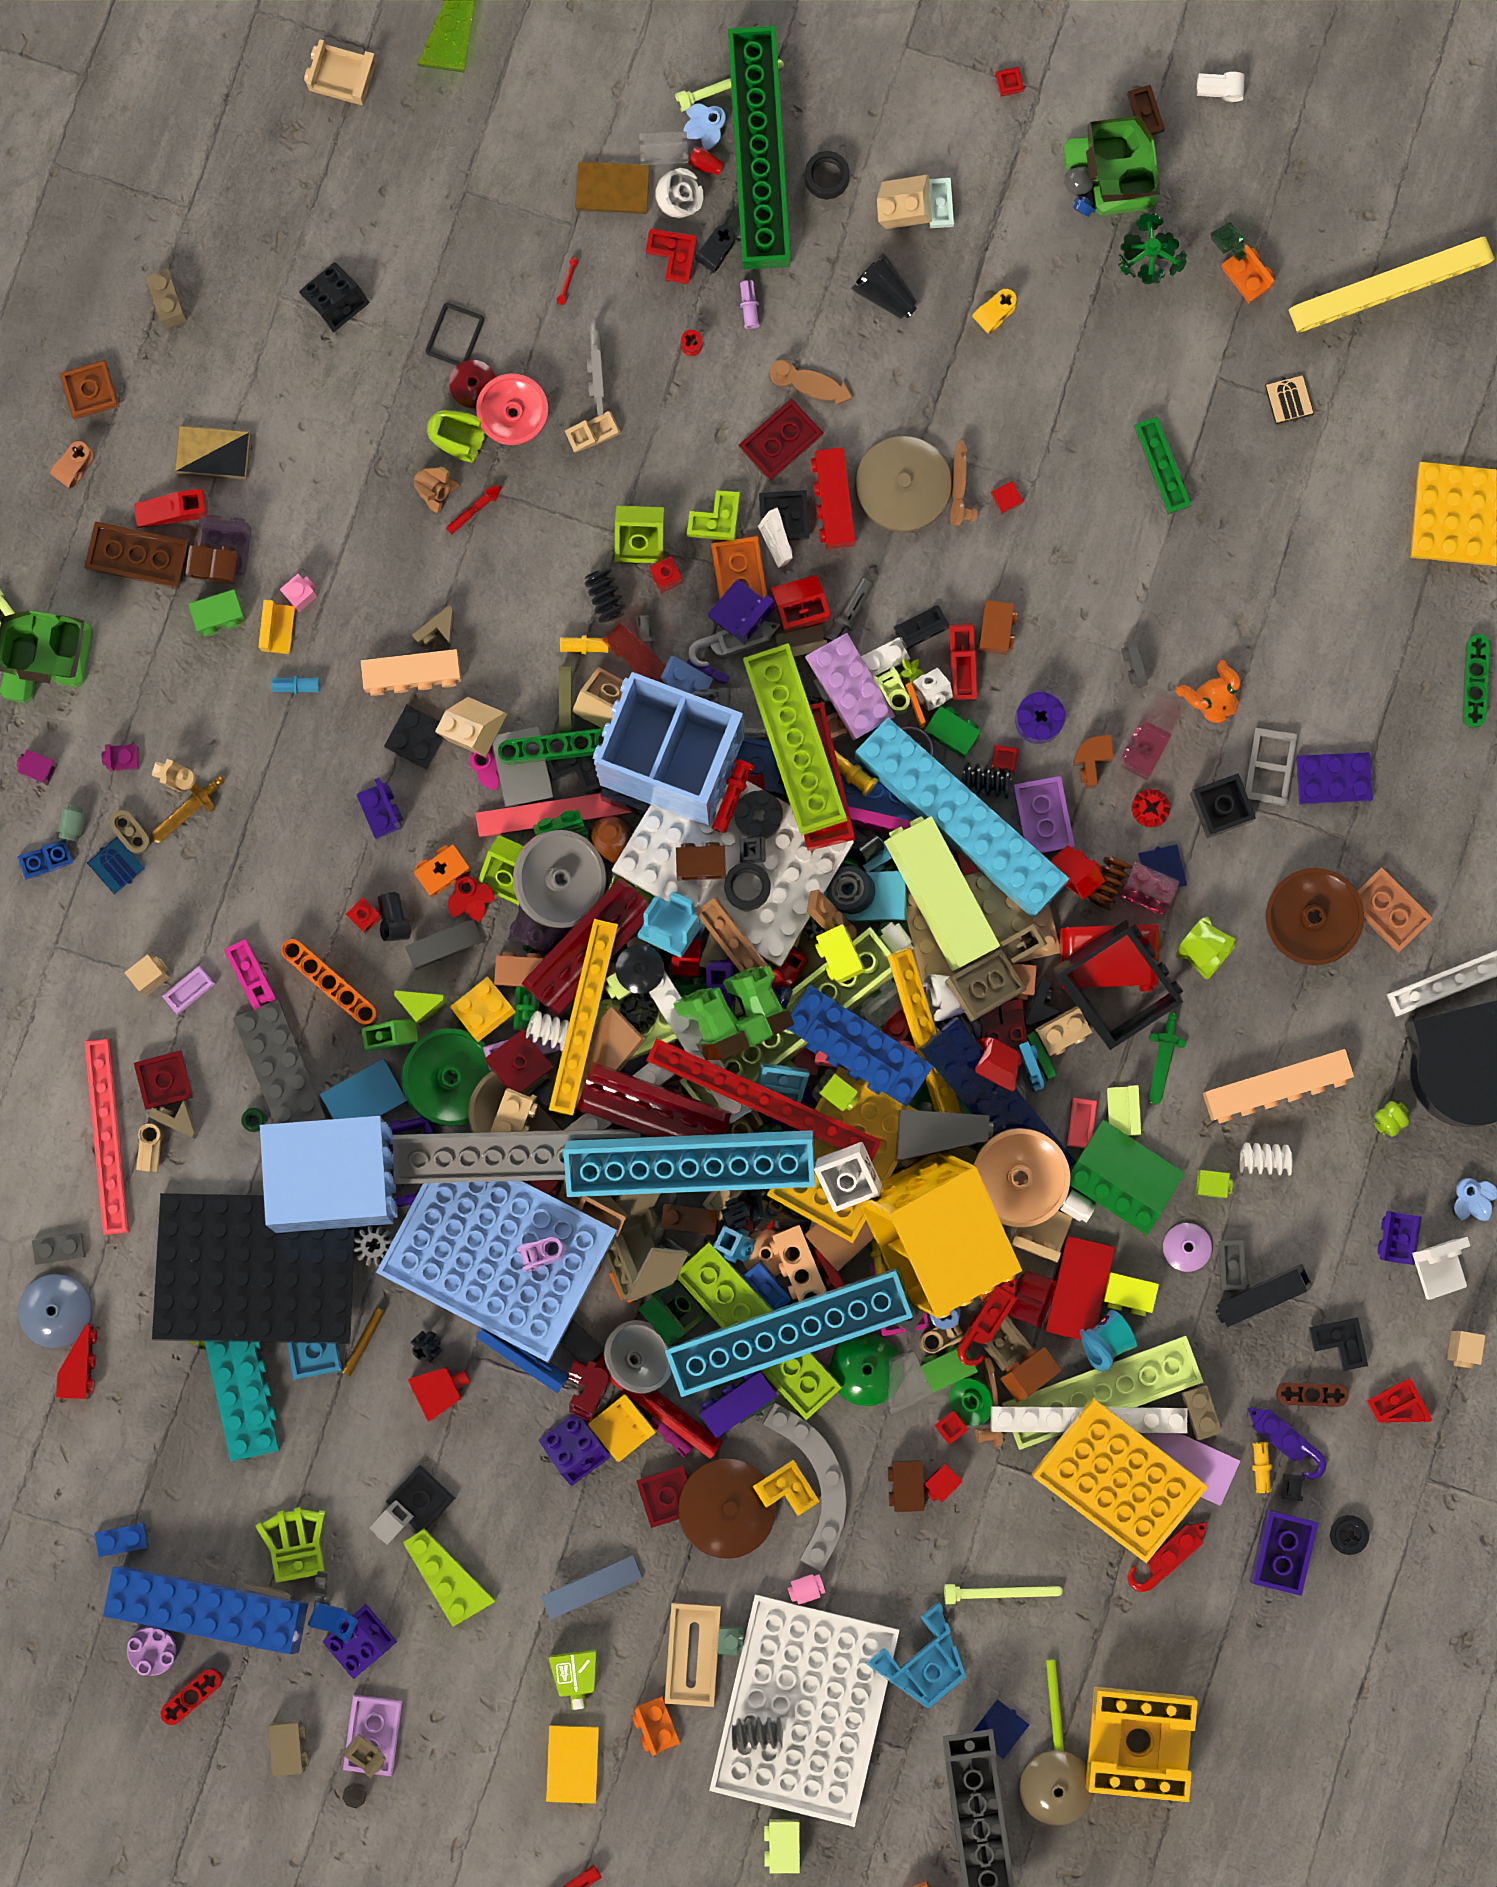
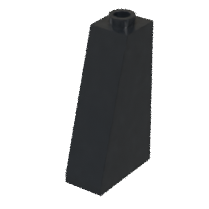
[1216,1264,1313,1327]

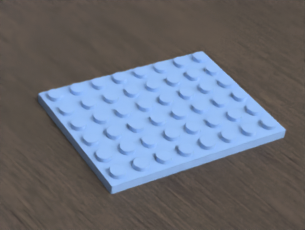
[376,1181,618,1363]

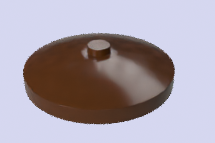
[1265,868,1364,965]
[677,1459,776,1559]

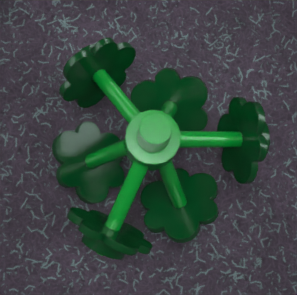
[1118,213,1187,284]

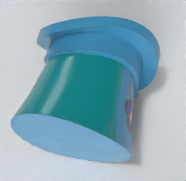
[1079,1310,1137,1371]

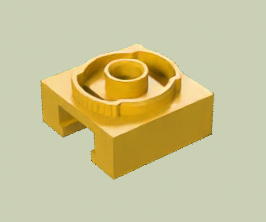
[1085,1687,1198,1802]

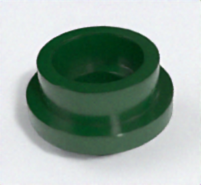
[241,1108,266,1132]

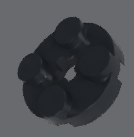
[735,790,783,839]

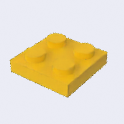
[450,976,516,1042]

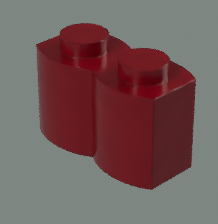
[1009,1270,1057,1328]

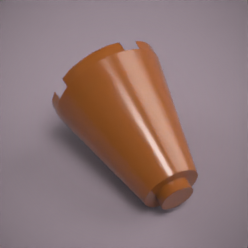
[588,816,635,864]

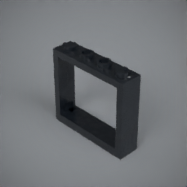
[1054,919,1183,1050]

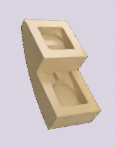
[565,411,621,453]

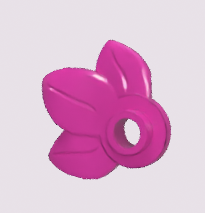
[469,745,499,790]

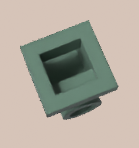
[717,1626,744,1656]

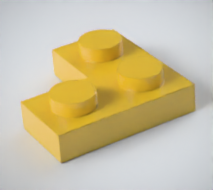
[753,1460,820,1516]

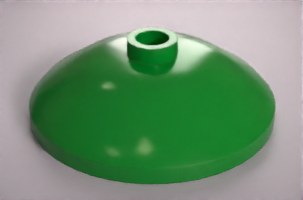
[830,1333,903,1406]

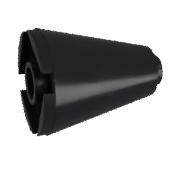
[851,253,917,319]

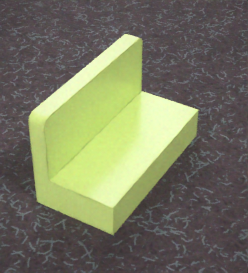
[1107,1085,1141,1136]

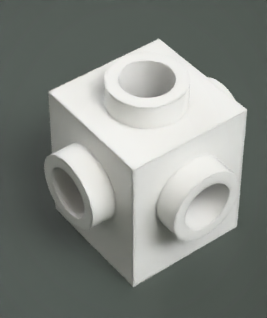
[913,668,953,711]

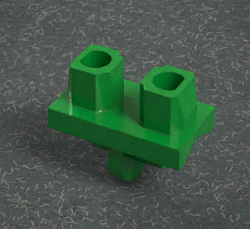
[513,986,540,1031]

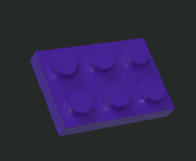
[1296,752,1373,805]

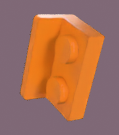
[1220,244,1275,304]
[632,1696,680,1756]

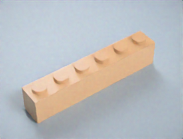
[1203,1049,1354,1124]

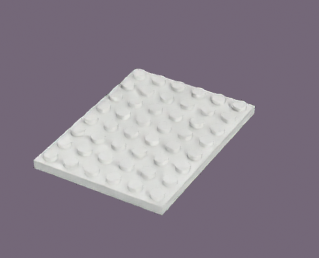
[612,772,854,968]
[709,1594,900,1827]

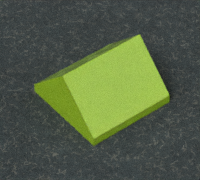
[394,991,448,1026]

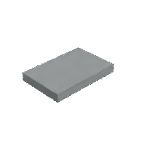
[492,727,553,807]

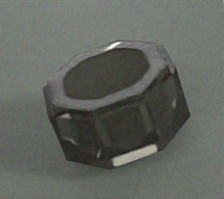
[342,1782,368,1808]

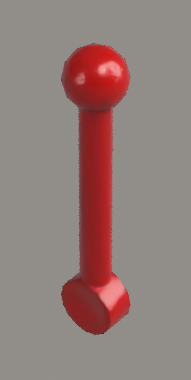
[557,257,578,305]

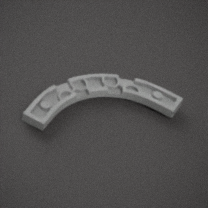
[763,1403,846,1572]

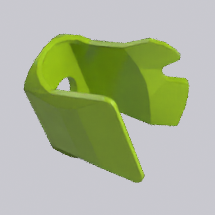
[1175,916,1236,980]

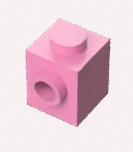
[280,574,317,612]

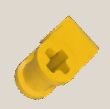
[972,289,1017,334]

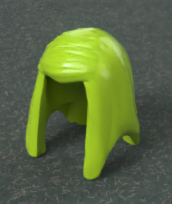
[427,410,486,463]

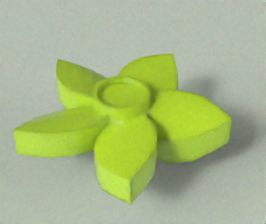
[899,659,924,686]

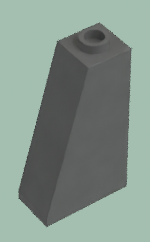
[896,1110,993,1162]

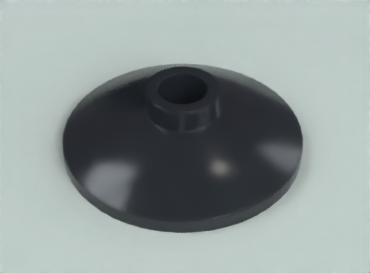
[615,945,665,994]

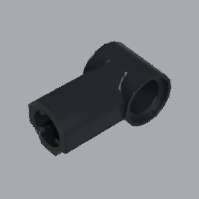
[850,824,884,865]
[377,892,411,942]

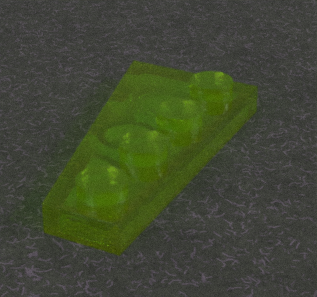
[417,0,476,73]

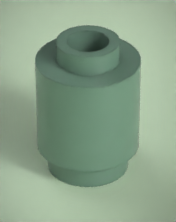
[58,805,86,842]

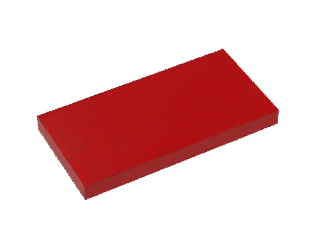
[1045,1236,1115,1340]

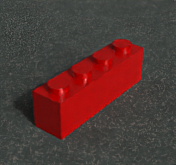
[810,447,855,550]

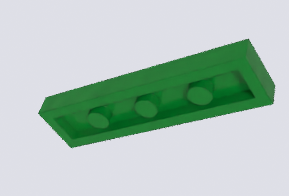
[1134,417,1191,515]

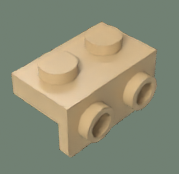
[1035,1006,1092,1056]
[490,1088,538,1132]

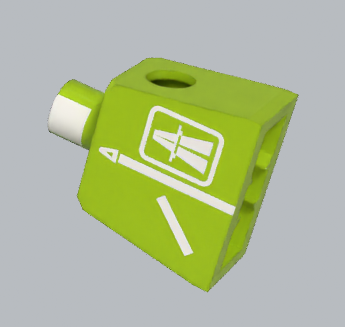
[549,1649,597,1710]

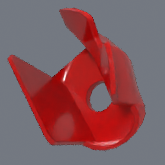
[960,1037,1023,1100]

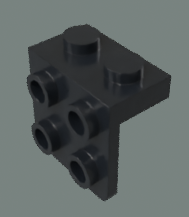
[747,1189,808,1231]

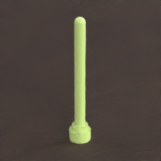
[675,60,784,112]
[944,1584,1063,1604]

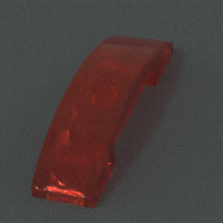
[602,623,666,684]

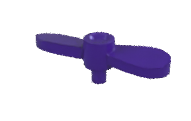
[687,659,729,684]

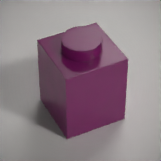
[16,749,58,786]

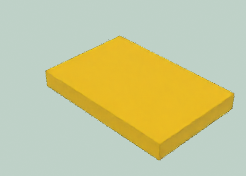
[546,1725,599,1803]

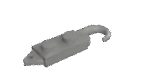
[587,320,605,415]
[688,621,781,667]

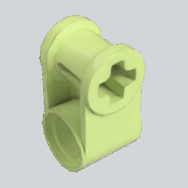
[873,666,910,715]

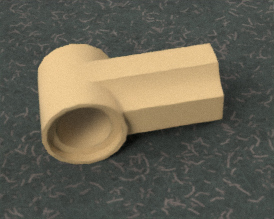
[136,1123,164,1172]

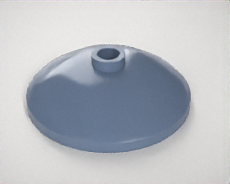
[18,1274,92,1348]

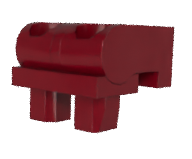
[981,999,1028,1048]
[568,1361,608,1422]

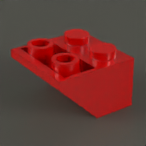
[771,575,831,634]

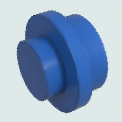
[1073,196,1096,217]

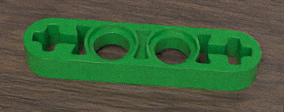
[1462,634,1490,729]

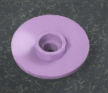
[1163,1223,1212,1272]

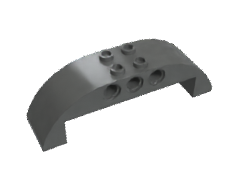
[943,1729,1014,1887]

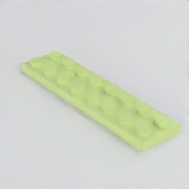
[1002,1336,1203,1450]

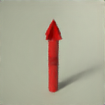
[446,485,502,535]

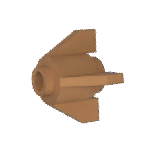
[414,467,460,513]

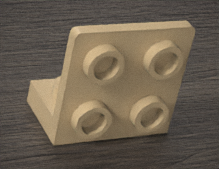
[1010,1211,1072,1262]

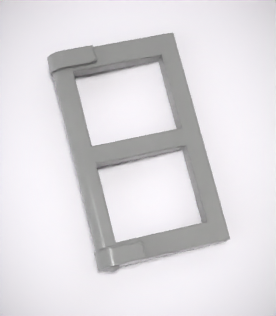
[1245,728,1298,806]

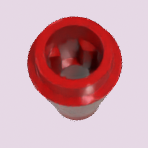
[687,147,724,176]

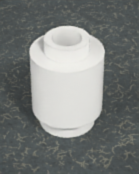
[879,922,914,953]
[1060,1189,1096,1223]

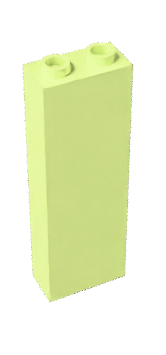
[884,816,1000,971]

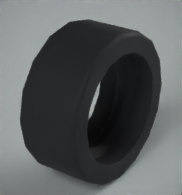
[804,151,850,200]
[724,862,771,911]

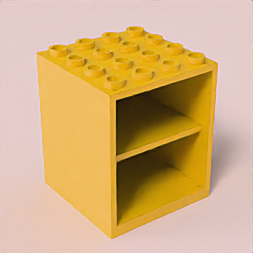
[859,1152,1022,1319]

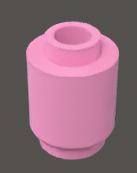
[787,1574,826,1605]

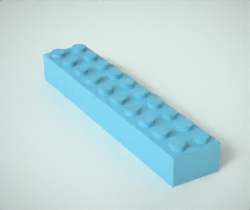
[854,717,1069,919]
[563,1130,816,1197]
[665,1267,916,1397]

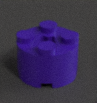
[1015,691,1066,744]

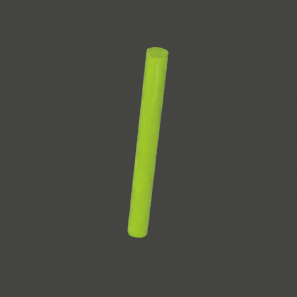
[1046,1659,1064,1751]

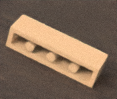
[361,649,462,696]

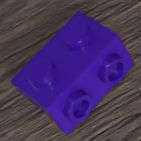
[1378,1211,1422,1265]

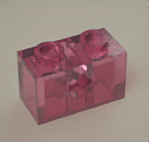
[1120,721,1172,780]

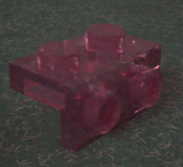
[1121,862,1180,915]

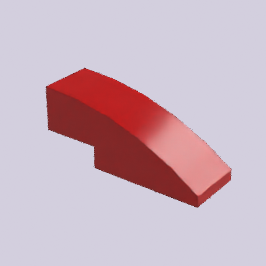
[948,623,977,700]

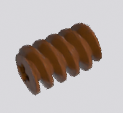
[1087,857,1133,910]

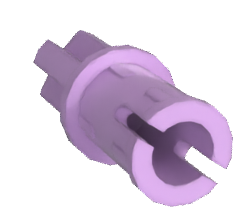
[740,280,760,329]

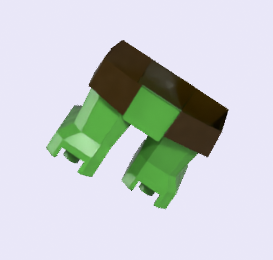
[1063,116,1160,216]
[0,611,93,704]
[673,966,794,1060]

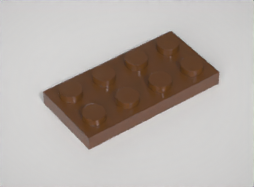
[84,521,190,589]

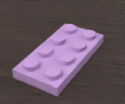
[805,633,895,741]

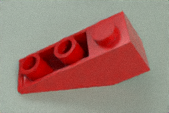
[134,489,209,528]
[56,1324,97,1399]

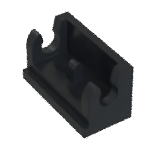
[894,605,949,651]

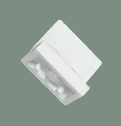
[1412,1237,1470,1300]

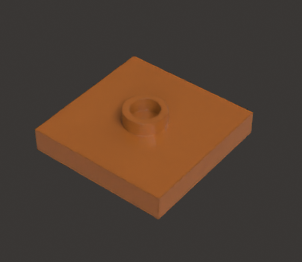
[59,360,120,420]

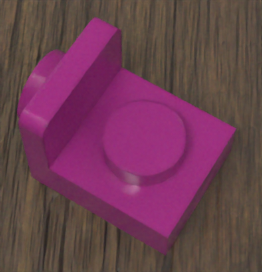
[101,744,139,772]

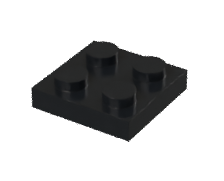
[384,704,444,770]

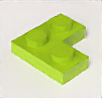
[687,490,741,541]

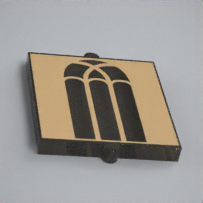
[1264,375,1314,425]

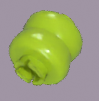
[1374,1101,1410,1137]

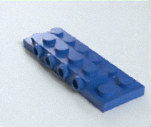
[787,985,934,1107]

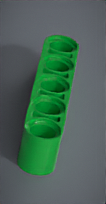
[498,728,604,765]

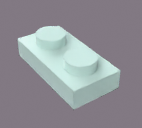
[929,178,954,228]

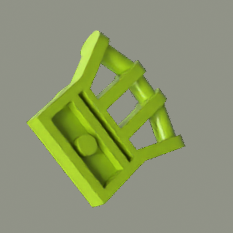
[255,1507,326,1583]

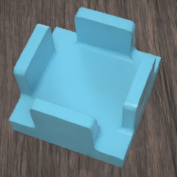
[638,891,703,958]

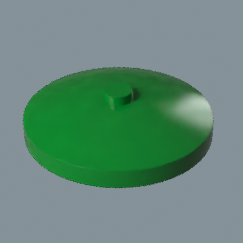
[401,1028,493,1127]

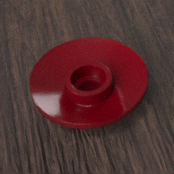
[449,360,496,408]

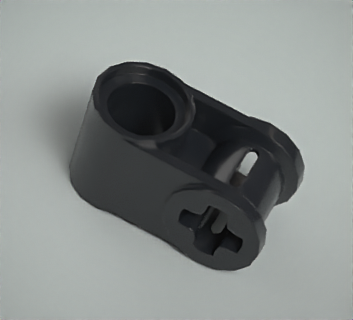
[694,225,735,273]

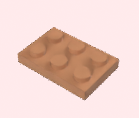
[1357,867,1433,953]

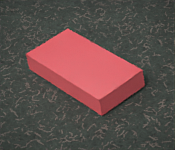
[1067,1098,1097,1148]

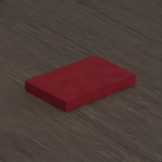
[738,398,824,482]

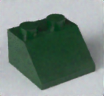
[638,1279,709,1347]

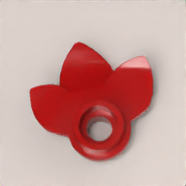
[448,875,495,922]

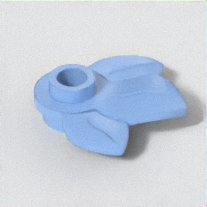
[683,104,726,151]
[1454,1178,1497,1221]

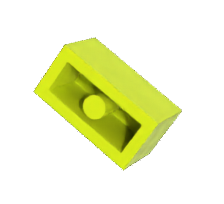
[815,924,866,984]
[1103,1273,1159,1316]

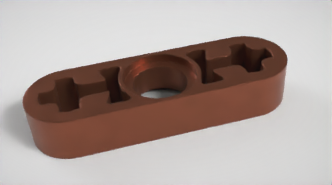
[1276,1383,1349,1407]

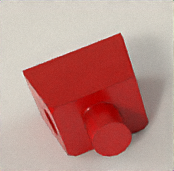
[408,1367,471,1422]

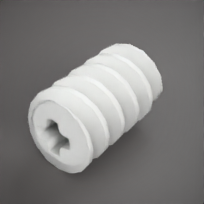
[526,1011,569,1051]
[1240,1142,1292,1176]

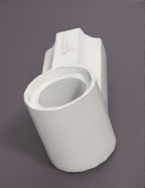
[1196,72,1245,102]

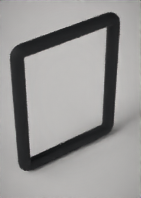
[426,303,484,366]

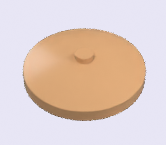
[973,1128,1070,1227]

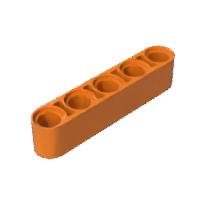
[281,939,379,1026]

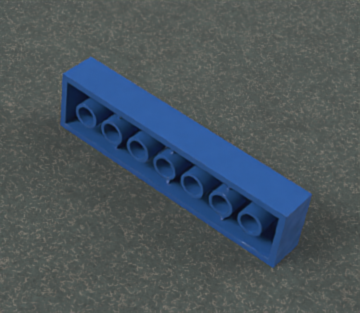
[103,1566,308,1655]

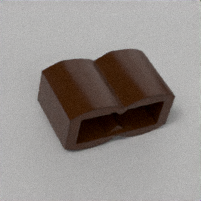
[185,543,239,584]

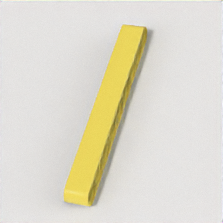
[1289,237,1495,333]

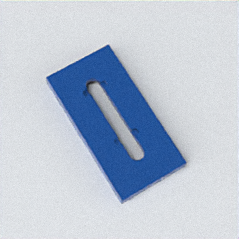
[476,1328,569,1393]

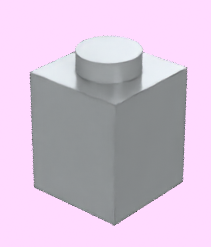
[369,1500,414,1545]

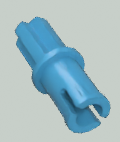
[271,675,320,695]

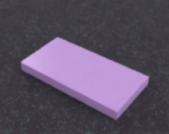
[1143,1433,1240,1506]

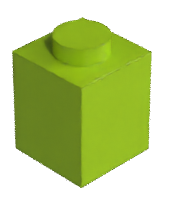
[818,1074,858,1112]
[1195,1170,1233,1198]

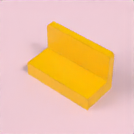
[258,600,295,654]

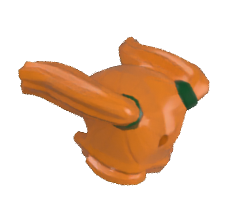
[1175,660,1241,723]

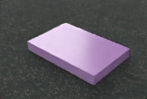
[343,1694,403,1776]

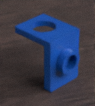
[307,1602,358,1643]

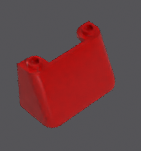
[1058,924,1159,994]

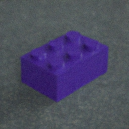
[1249,1509,1318,1596]

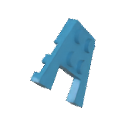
[866,1603,966,1708]

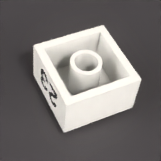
[814,1142,882,1212]

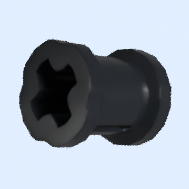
[1281,1474,1305,1501]

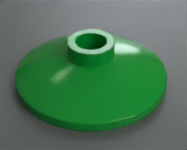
[949,1378,994,1426]

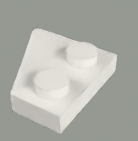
[758,508,793,568]

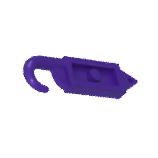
[1247,1407,1326,1479]

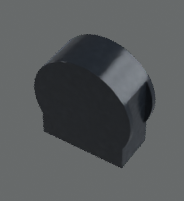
[1405,1000,1497,1128]

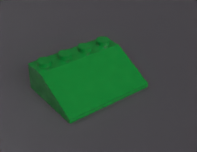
[1070,1120,1185,1235]

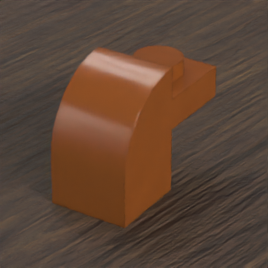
[1073,735,1114,789]

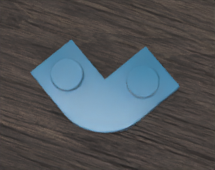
[1017,1042,1046,1093]

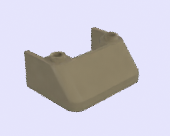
[606,1193,688,1301]

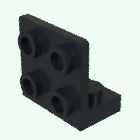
[299,262,370,333]

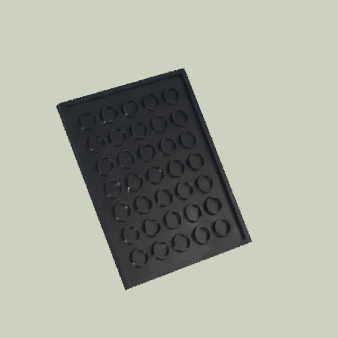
[152,1193,355,1344]

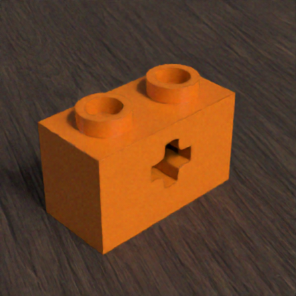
[413,845,471,898]

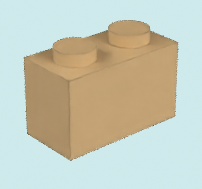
[124,954,170,995]
[1447,1331,1485,1369]

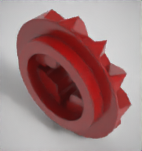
[1132,789,1171,827]

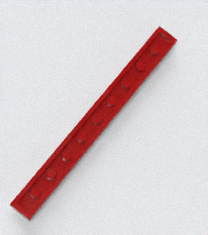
[646,1038,882,1161]

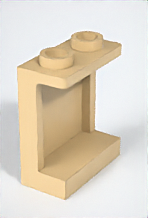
[304,39,377,106]

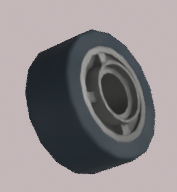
[826,866,875,914]

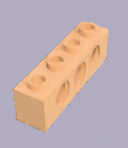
[769,1223,827,1302]

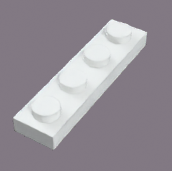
[814,637,910,703]

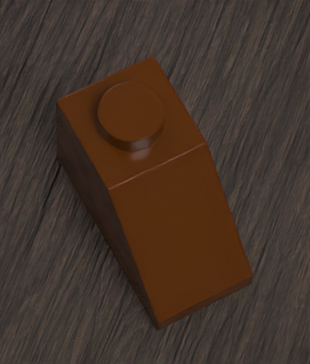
[661,1204,720,1235]

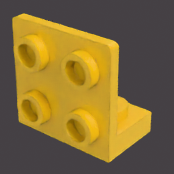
[588,1394,657,1462]

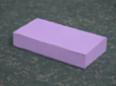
[162,965,216,1015]

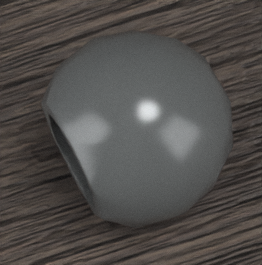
[1064,167,1094,196]

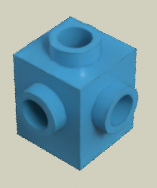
[713,1226,756,1263]

